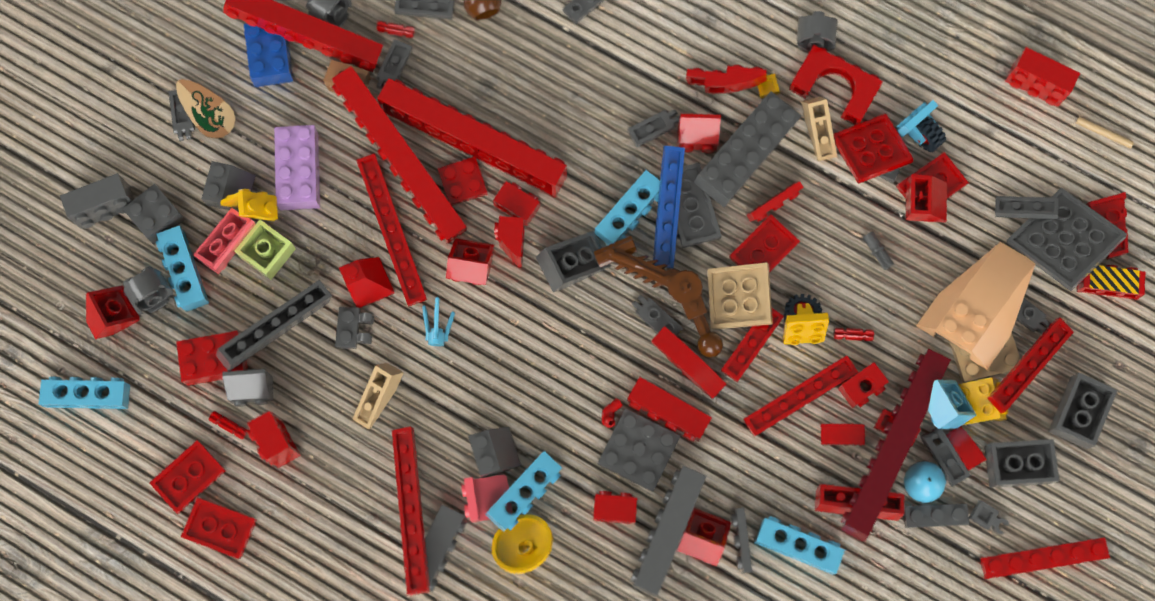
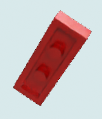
[746,181,804,222]

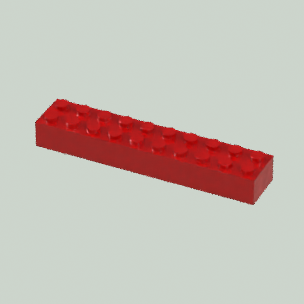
[377,78,567,198]

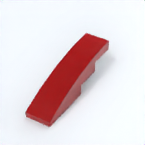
[651,326,726,399]

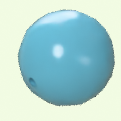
[904,461,946,503]

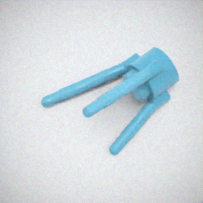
[422,297,455,346]

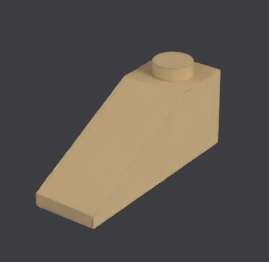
[801,97,837,162]
[352,363,404,430]

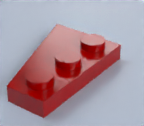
[1086,192,1128,260]

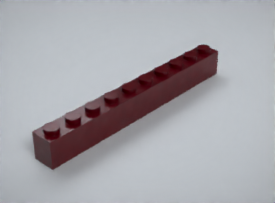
[840,348,951,542]

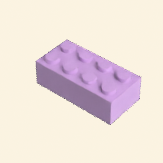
[274,125,320,211]

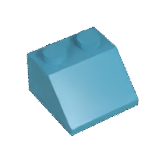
[928,380,977,429]

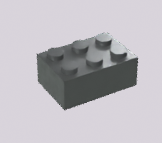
[60,173,135,229]
[1048,372,1118,449]
[984,439,1060,488]

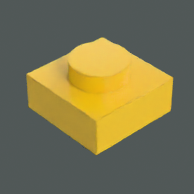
[757,73,780,99]

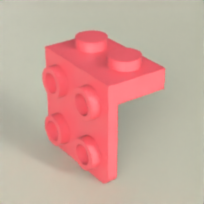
[461,475,513,523]

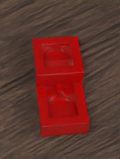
[821,424,866,446]
[946,426,987,471]

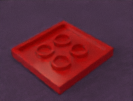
[833,113,913,184]

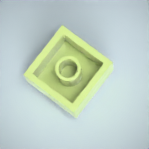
[234,220,296,280]

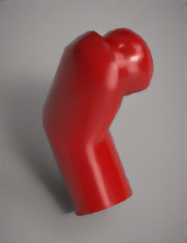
[601,398,623,428]

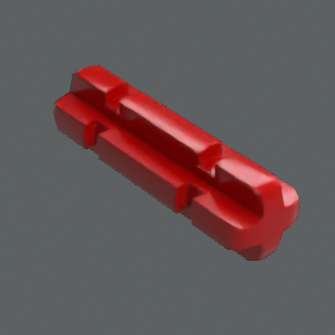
[376,21,415,38]
[833,327,874,341]
[209,411,247,439]

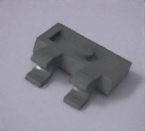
[335,307,374,349]

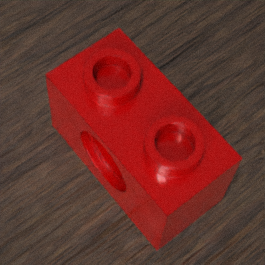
[838,362,889,408]

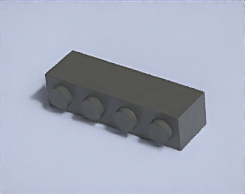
[403,505,467,594]

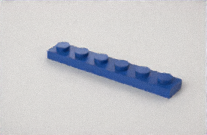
[653,146,685,268]

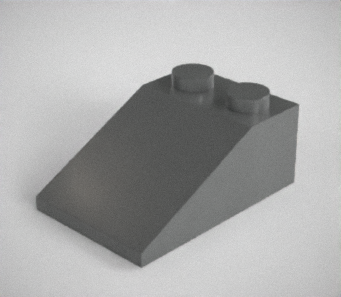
[536,231,611,293]

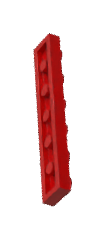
[987,317,1074,413]
[743,355,858,437]
[980,537,1110,579]

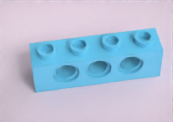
[595,170,660,245]
[156,225,209,312]
[39,377,130,409]
[485,451,562,532]
[754,516,845,575]

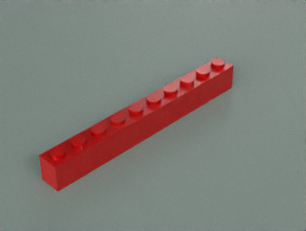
[331,66,467,244]

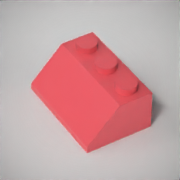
[193,208,256,274]

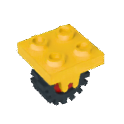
[783,294,829,345]

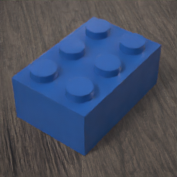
[243,24,294,87]

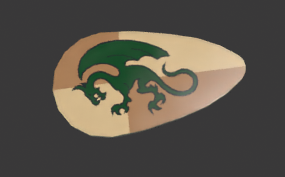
[176,79,235,139]

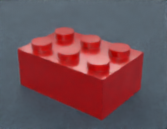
[1005,47,1080,107]
[176,330,248,386]
[247,410,301,468]

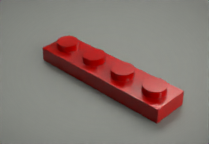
[721,308,784,383]

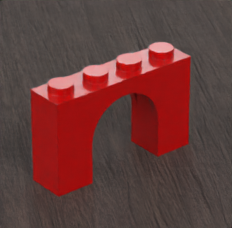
[789,45,883,125]

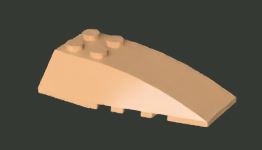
[916,242,1035,370]

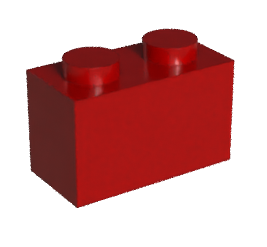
[493,181,540,226]
[593,491,637,525]

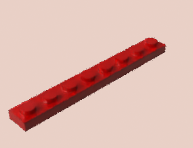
[356,153,427,307]
[392,426,430,596]

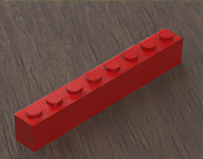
[223,0,383,72]

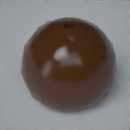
[463,0,502,21]

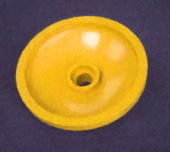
[491,514,553,574]

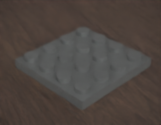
[1007,188,1127,291]

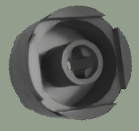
[306,0,352,27]
[797,11,838,52]
[123,266,173,314]

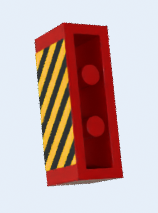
[1077,265,1146,300]

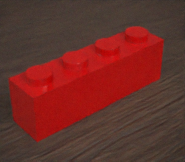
[627,377,712,442]
[815,484,905,521]

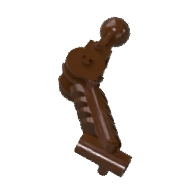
[594,236,723,358]

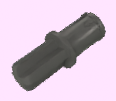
[862,231,894,270]

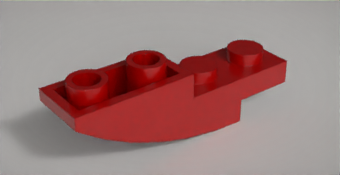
[686,65,767,94]

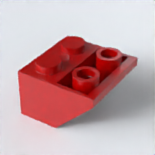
[906,174,947,223]

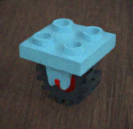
[895,100,946,153]

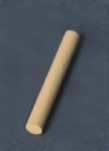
[1075,116,1134,148]

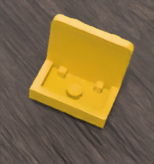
[220,189,278,221]
[958,377,1008,425]

